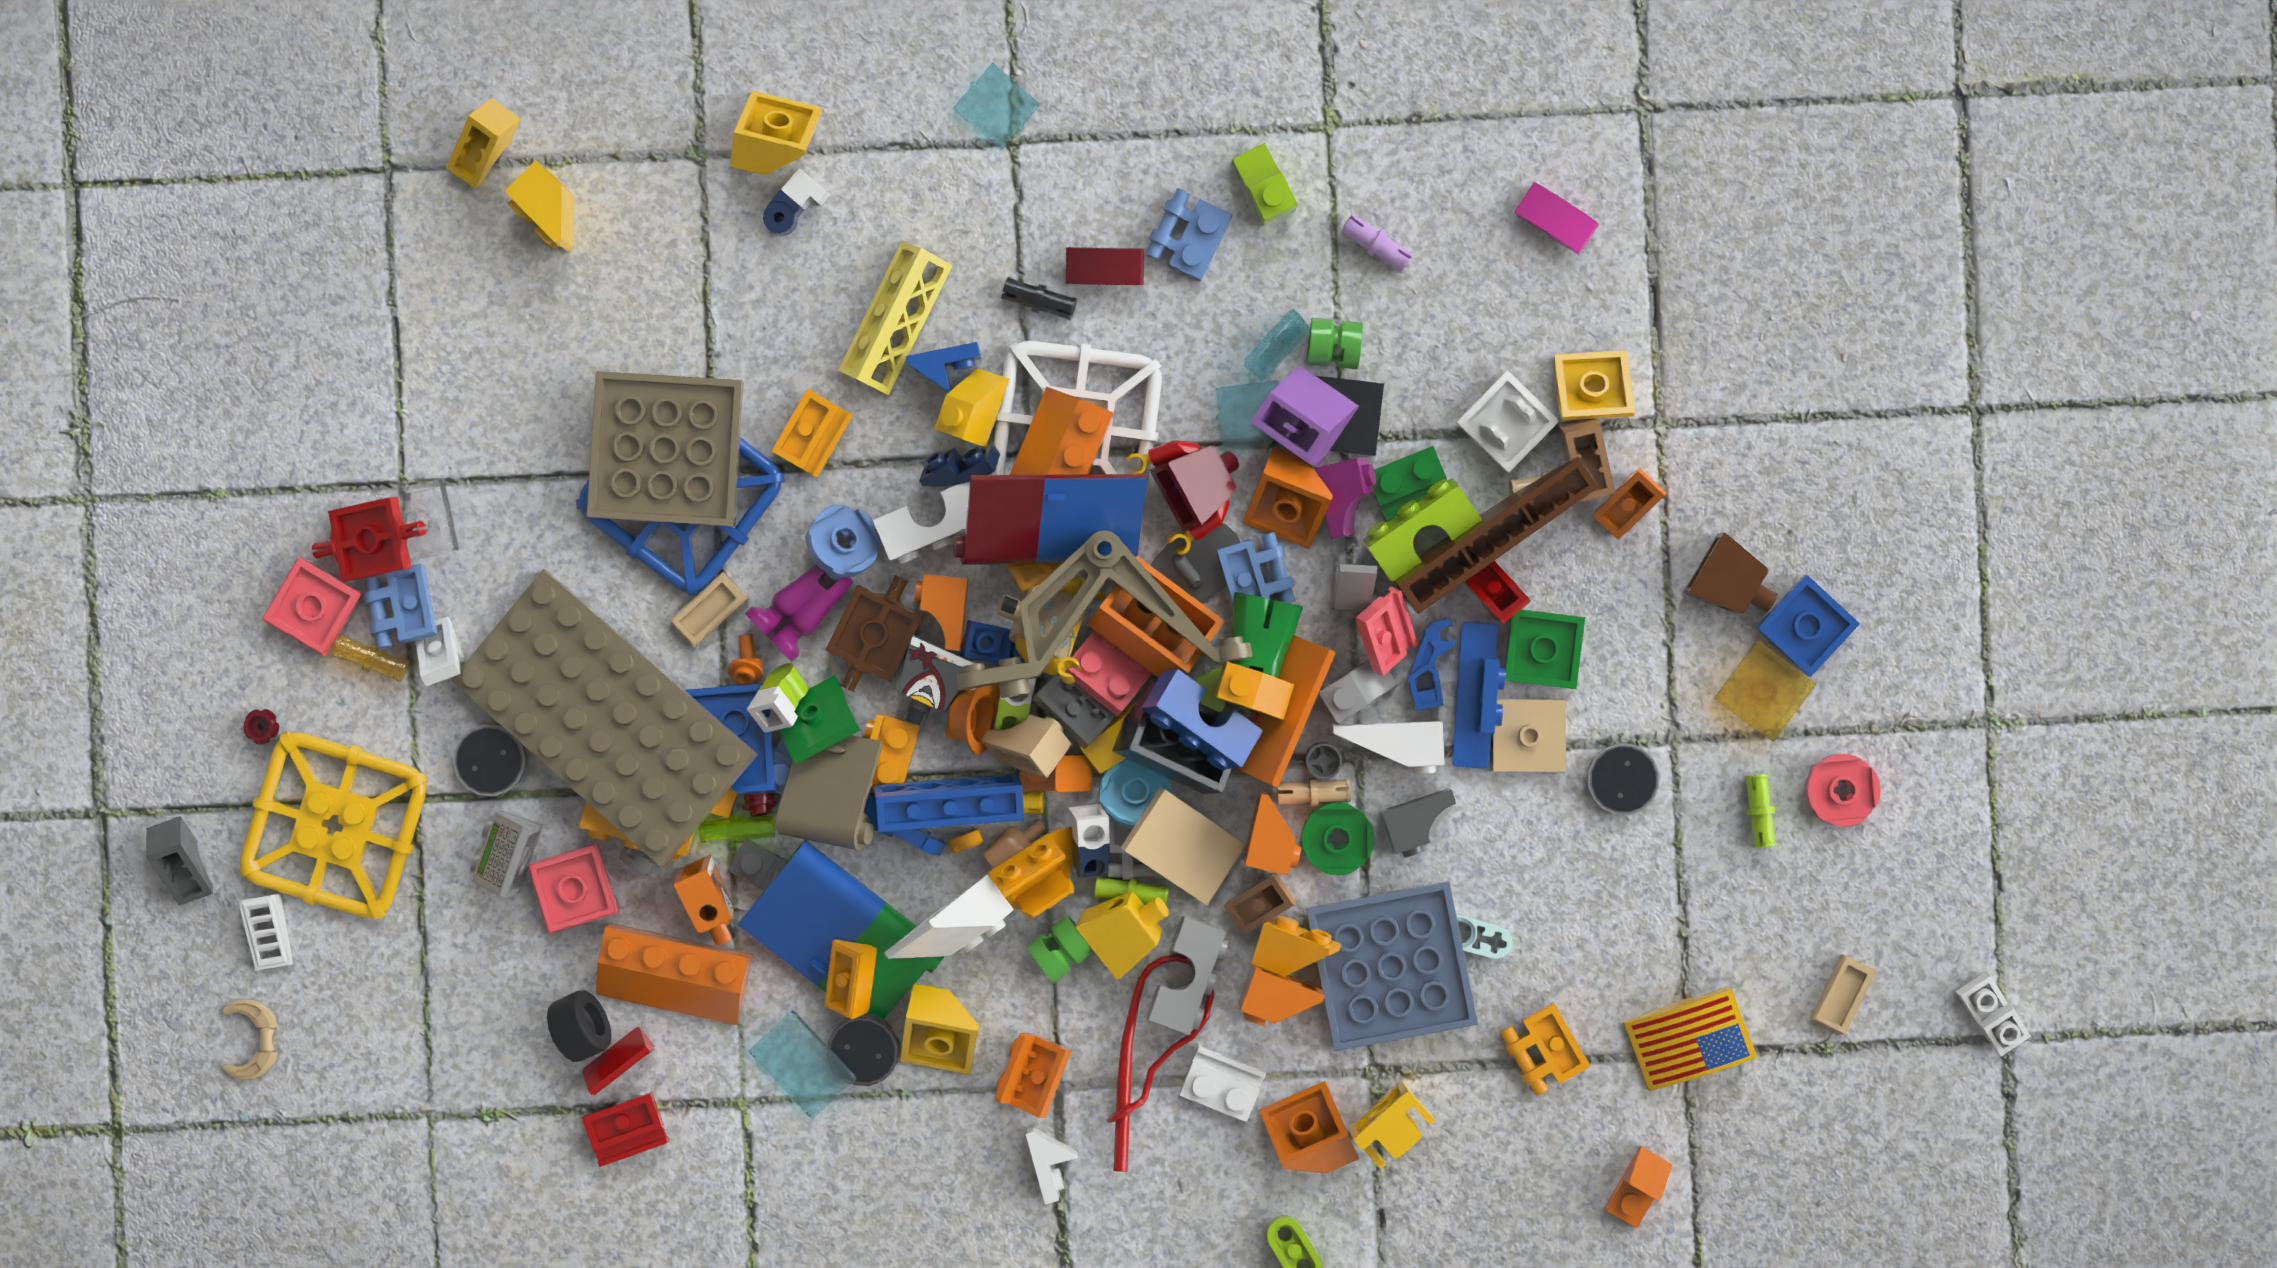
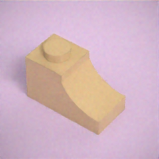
[981,715,1072,778]

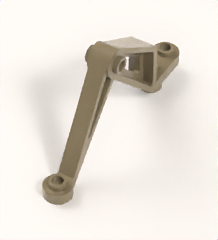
[956,531,1253,698]

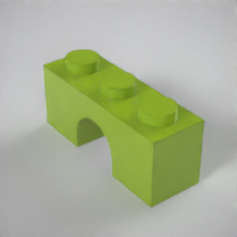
[1362,478,1482,582]

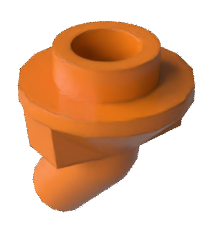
[727,634,764,685]

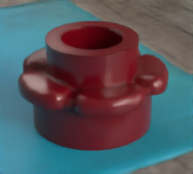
[243,709,280,744]
[742,793,778,817]

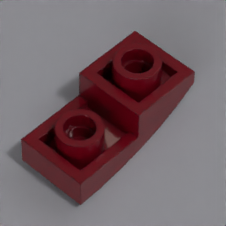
[1066,247,1144,285]

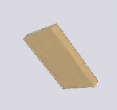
[1121,787,1246,905]

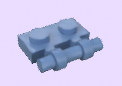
[1145,188,1232,281]
[1216,532,1296,605]
[364,563,438,650]

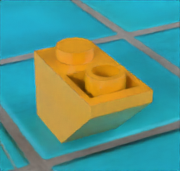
[1251,916,1341,977]

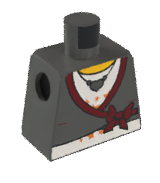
[898,635,977,727]

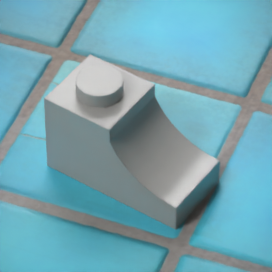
[1318,659,1398,724]

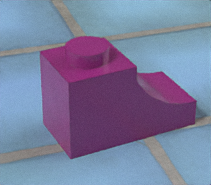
[1316,457,1376,539]

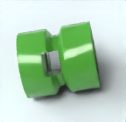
[1307,318,1363,370]
[1027,915,1095,983]

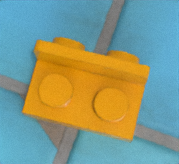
[863,713,921,787]

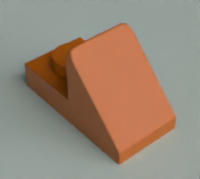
[1592,468,1667,540]
[1020,754,1092,792]
[1604,1146,1672,1228]

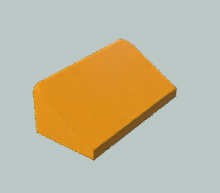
[824,940,877,1020]

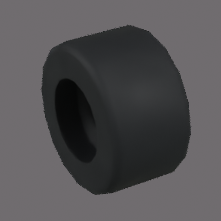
[547,990,612,1062]

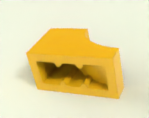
[446,98,521,189]

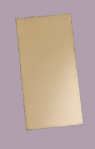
[670,572,748,648]
[1810,954,1877,1036]

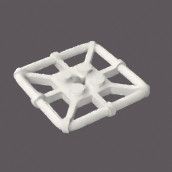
[990,341,1162,497]

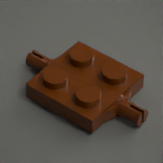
[825,575,923,692]

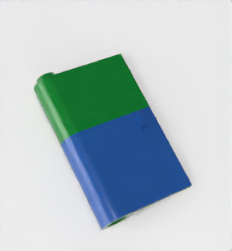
[737,840,944,1024]

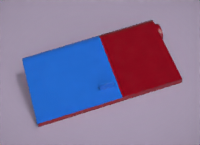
[953,474,1147,565]

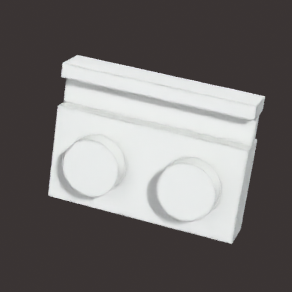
[1179,1045,1266,1122]

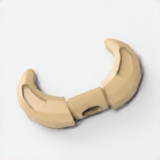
[222,999,278,1080]

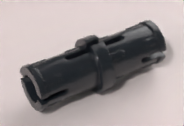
[1001,277,1077,321]

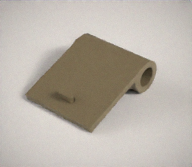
[776,735,883,851]

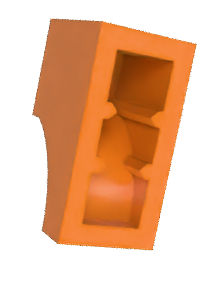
[914,574,969,651]

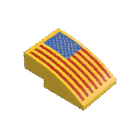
[1623,986,1758,1091]

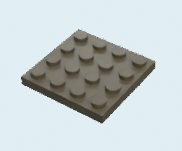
[587,371,744,527]

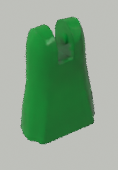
[1230,592,1303,678]

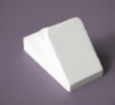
[416,616,466,686]
[1026,1127,1078,1205]

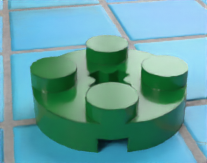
[1301,802,1374,876]

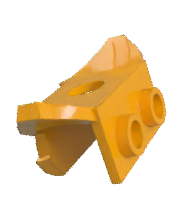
[981,827,1074,920]

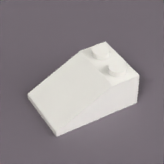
[884,875,1014,959]

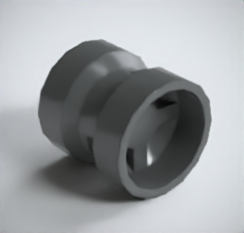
[1304,742,1342,779]

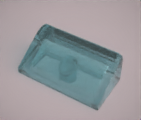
[1243,309,1310,381]

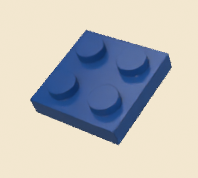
[1755,574,1860,677]

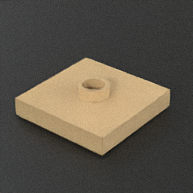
[1492,699,1566,772]

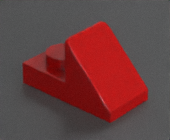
[1464,561,1531,624]

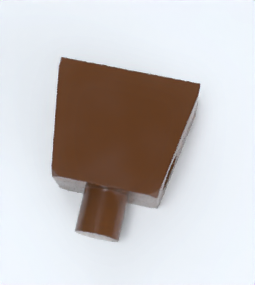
[1683,532,1778,614]

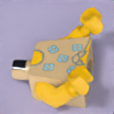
[996,578,1109,684]

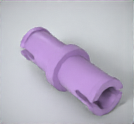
[1340,213,1413,273]

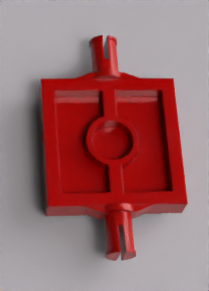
[312,497,426,582]

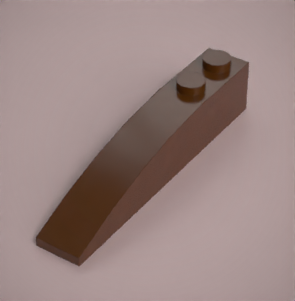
[1393,457,1598,614]

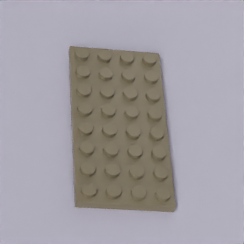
[451,569,758,867]

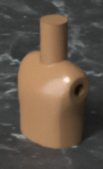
[981,819,1048,868]

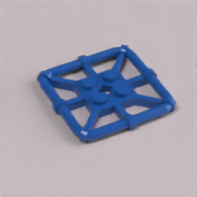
[576,437,785,596]

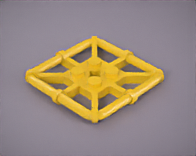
[238,730,428,920]

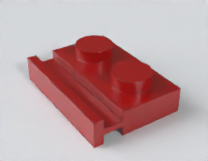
[582,1092,670,1167]

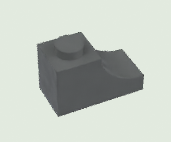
[1380,788,1456,858]
[146,816,213,906]

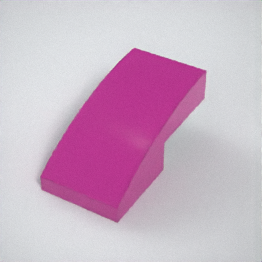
[1514,182,1599,255]

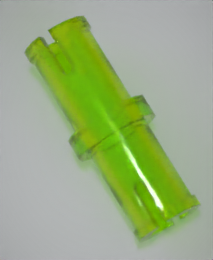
[699,814,776,844]

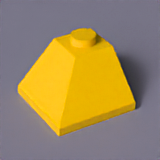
[730,90,822,175]
[900,984,979,1075]

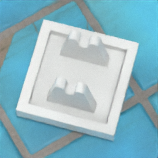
[1456,370,1559,474]

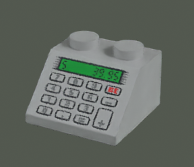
[470,810,543,898]

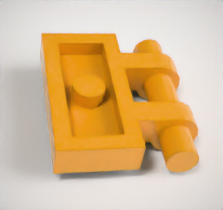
[1500,1002,1591,1096]

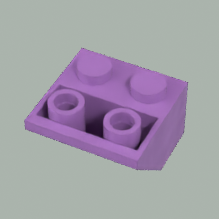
[1250,365,1359,466]

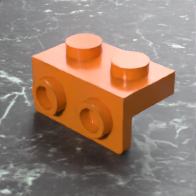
[995,1033,1072,1118]

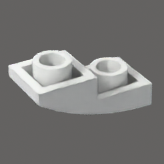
[1955,971,2031,1056]

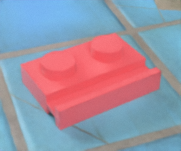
[1355,587,1418,676]

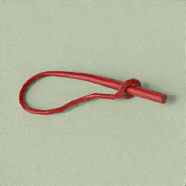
[1107,954,1215,1172]

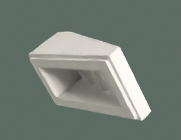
[239,893,293,971]

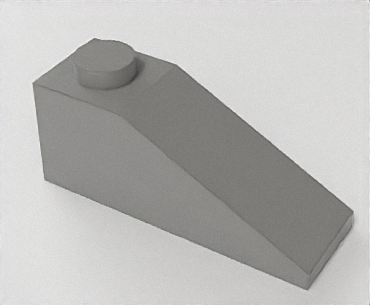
[1331,564,1377,618]

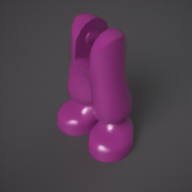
[745,564,854,662]

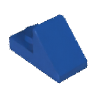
[906,342,982,393]

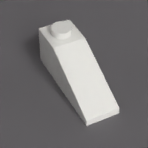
[1331,720,1445,773]

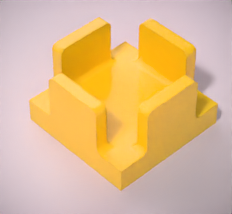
[1349,1081,1436,1169]

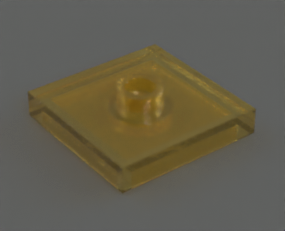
[1713,641,1817,742]

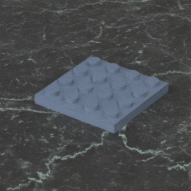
[1306,880,1478,1051]

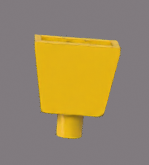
[1075,892,1169,980]

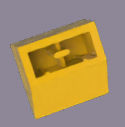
[505,160,574,252]

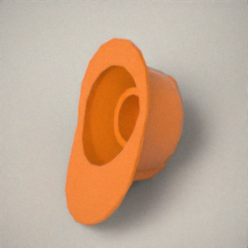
[946,684,1000,755]

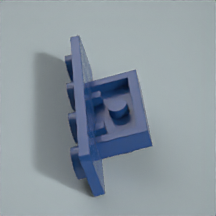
[1452,622,1505,768]

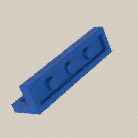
[873,773,1024,832]

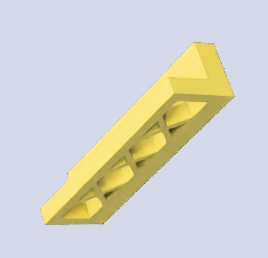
[838,241,952,396]

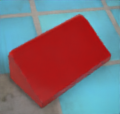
[582,1027,655,1095]

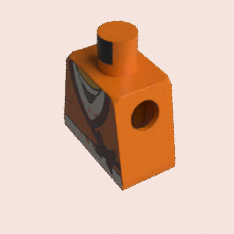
[673,854,736,945]

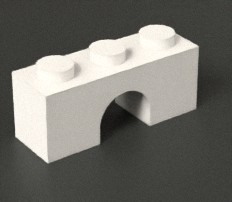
[873,482,970,565]

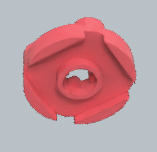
[1805,754,1881,827]

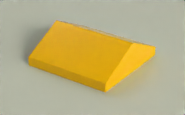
[1554,350,1635,421]

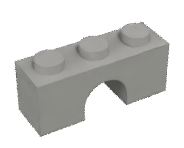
[1146,916,1229,1035]

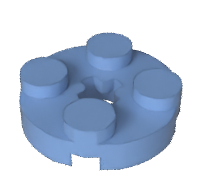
[805,505,880,579]

